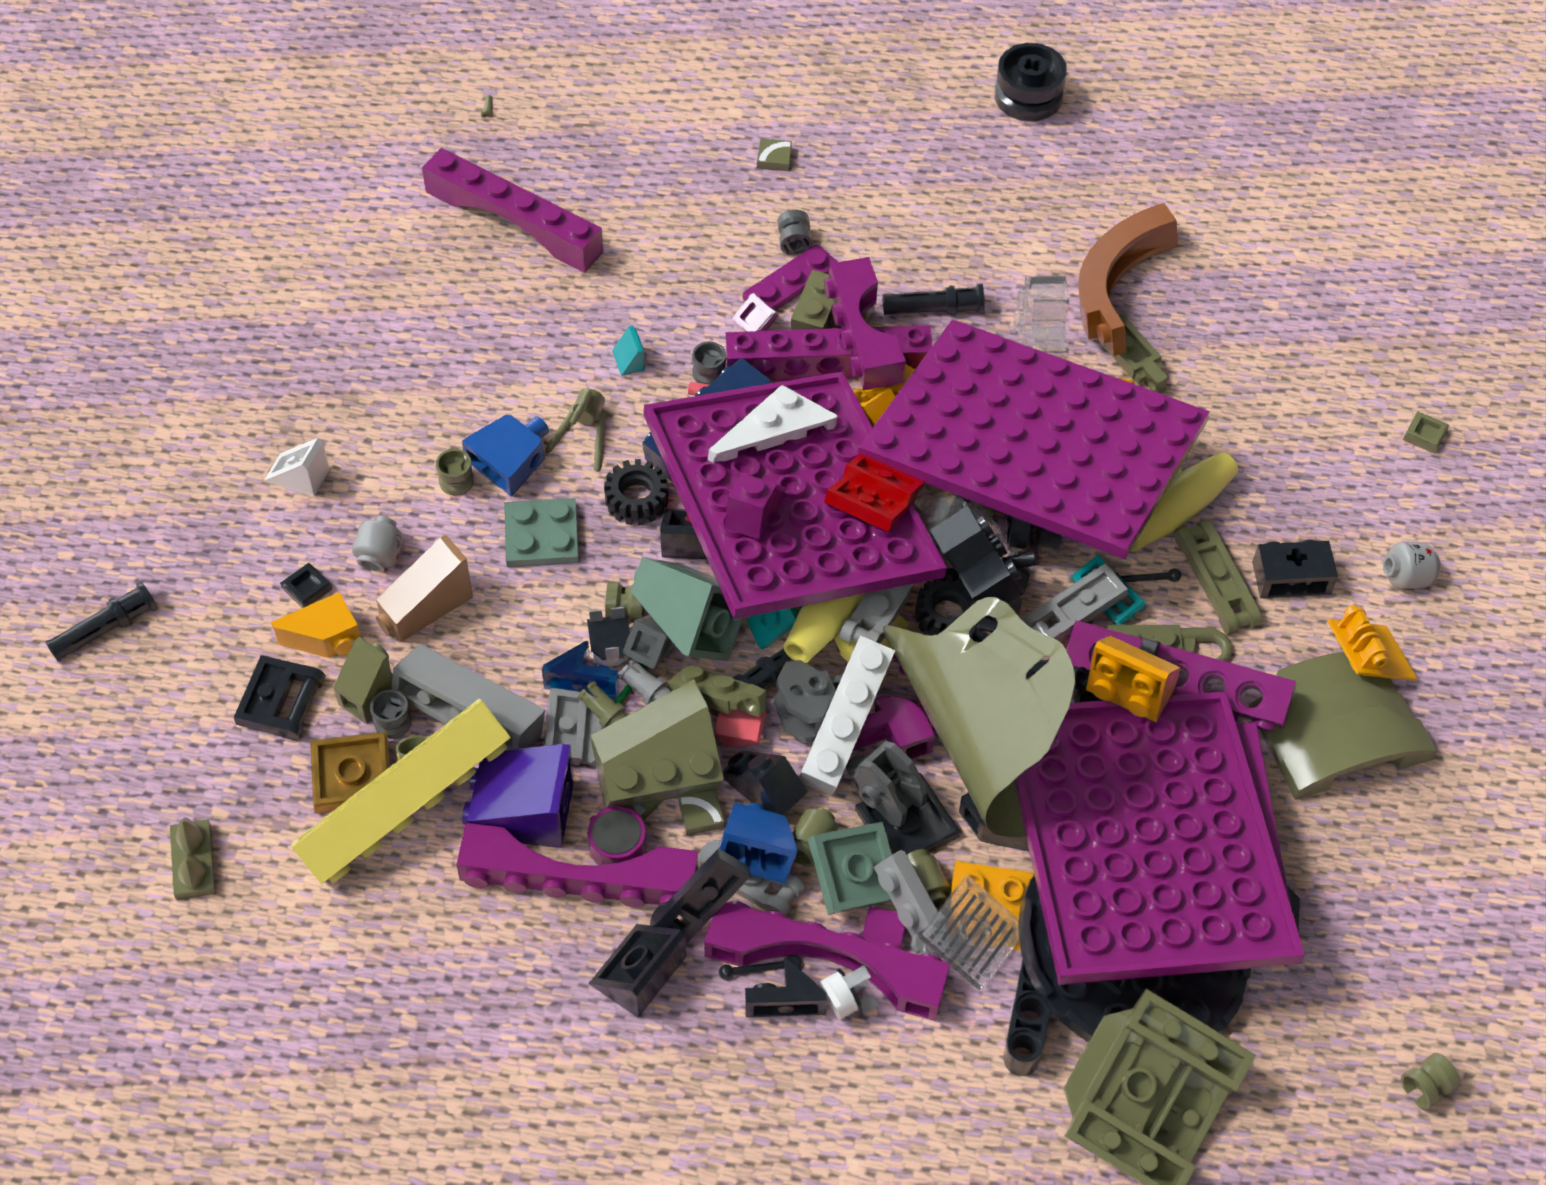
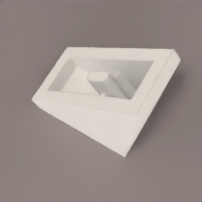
[265,438,329,497]

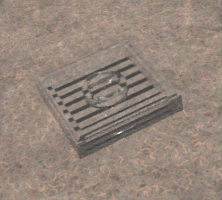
[918,876,1019,990]

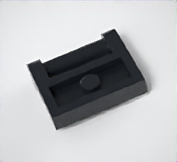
[233,655,326,741]

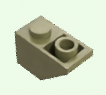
[334,637,393,724]

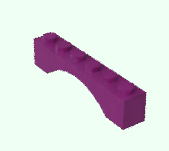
[422,148,604,273]
[456,823,699,907]
[704,900,950,1021]

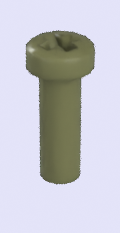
[481,95,494,118]

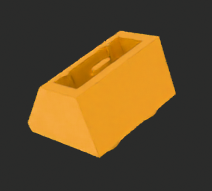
[1086,636,1180,722]

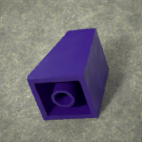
[462,744,575,848]

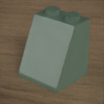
[631,557,743,661]

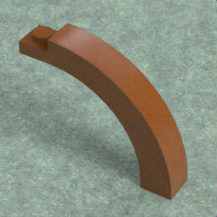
[1078,203,1178,356]

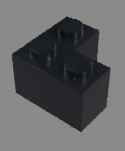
[930,506,1024,618]

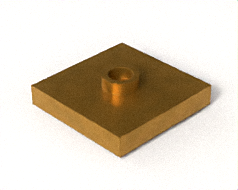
[310,731,390,814]

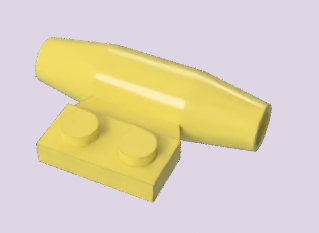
[1130,452,1238,552]
[783,594,909,663]

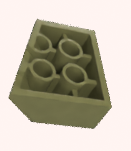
[590,679,724,808]

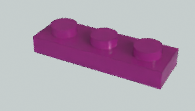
[742,244,838,311]

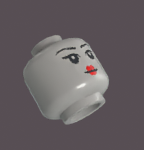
[352,516,404,572]
[1383,542,1441,589]

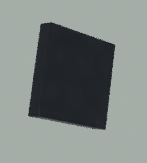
[855,772,961,855]

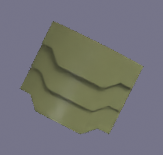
[1248,652,1437,800]
[1063,990,1256,1185]

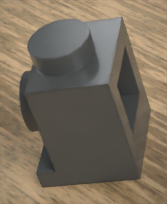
[622,614,675,669]

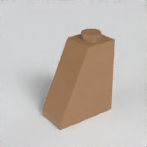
[376,535,473,642]

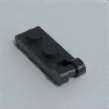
[650,848,751,943]

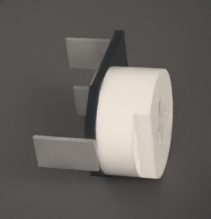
[587,607,630,666]
[819,966,879,1020]

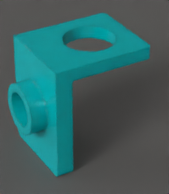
[746,606,803,649]

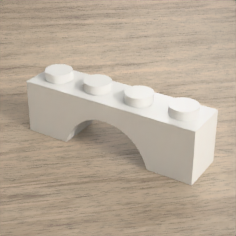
[799,635,895,795]

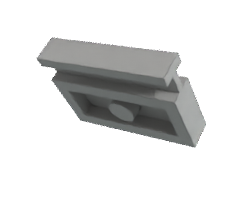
[543,688,602,768]

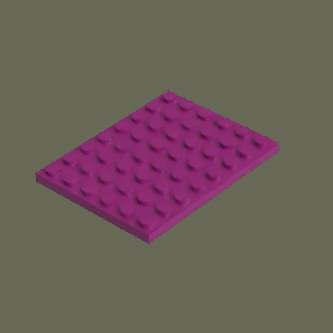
[858,319,1210,559]
[643,371,947,619]
[1014,692,1305,985]

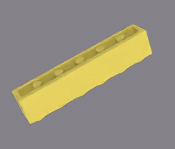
[292,699,511,885]

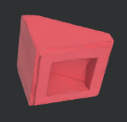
[714,710,766,747]

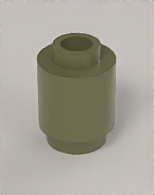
[792,807,839,867]
[907,849,951,909]

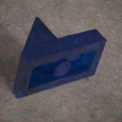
[542,640,620,700]

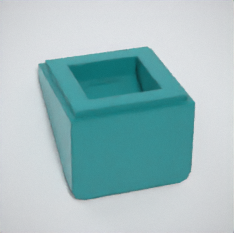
[612,325,645,375]

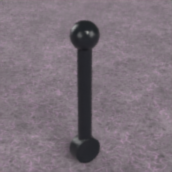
[1116,568,1181,582]
[719,955,801,980]

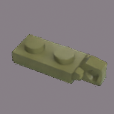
[1096,314,1169,393]
[667,665,767,717]

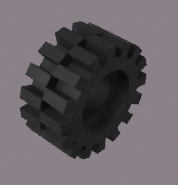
[604,459,669,525]
[915,575,975,636]

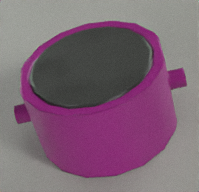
[587,806,647,866]

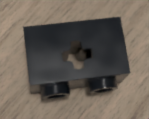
[1252,539,1338,598]

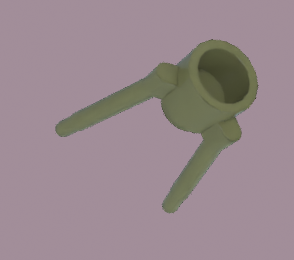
[545,388,608,472]

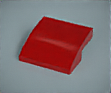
[824,453,925,532]

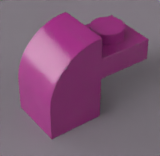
[853,696,935,759]

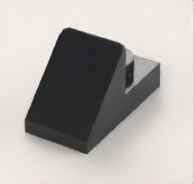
[745,958,827,1018]

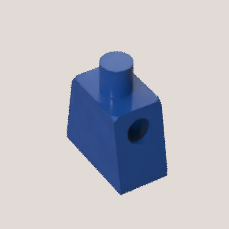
[462,415,549,497]
[718,803,797,884]

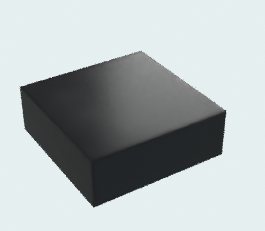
[280,562,333,608]

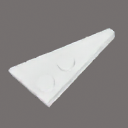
[708,385,838,463]

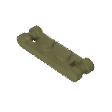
[1173,519,1262,635]

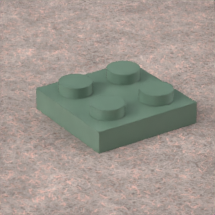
[504,498,579,567]
[808,822,892,915]

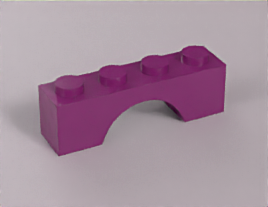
[824,257,906,391]

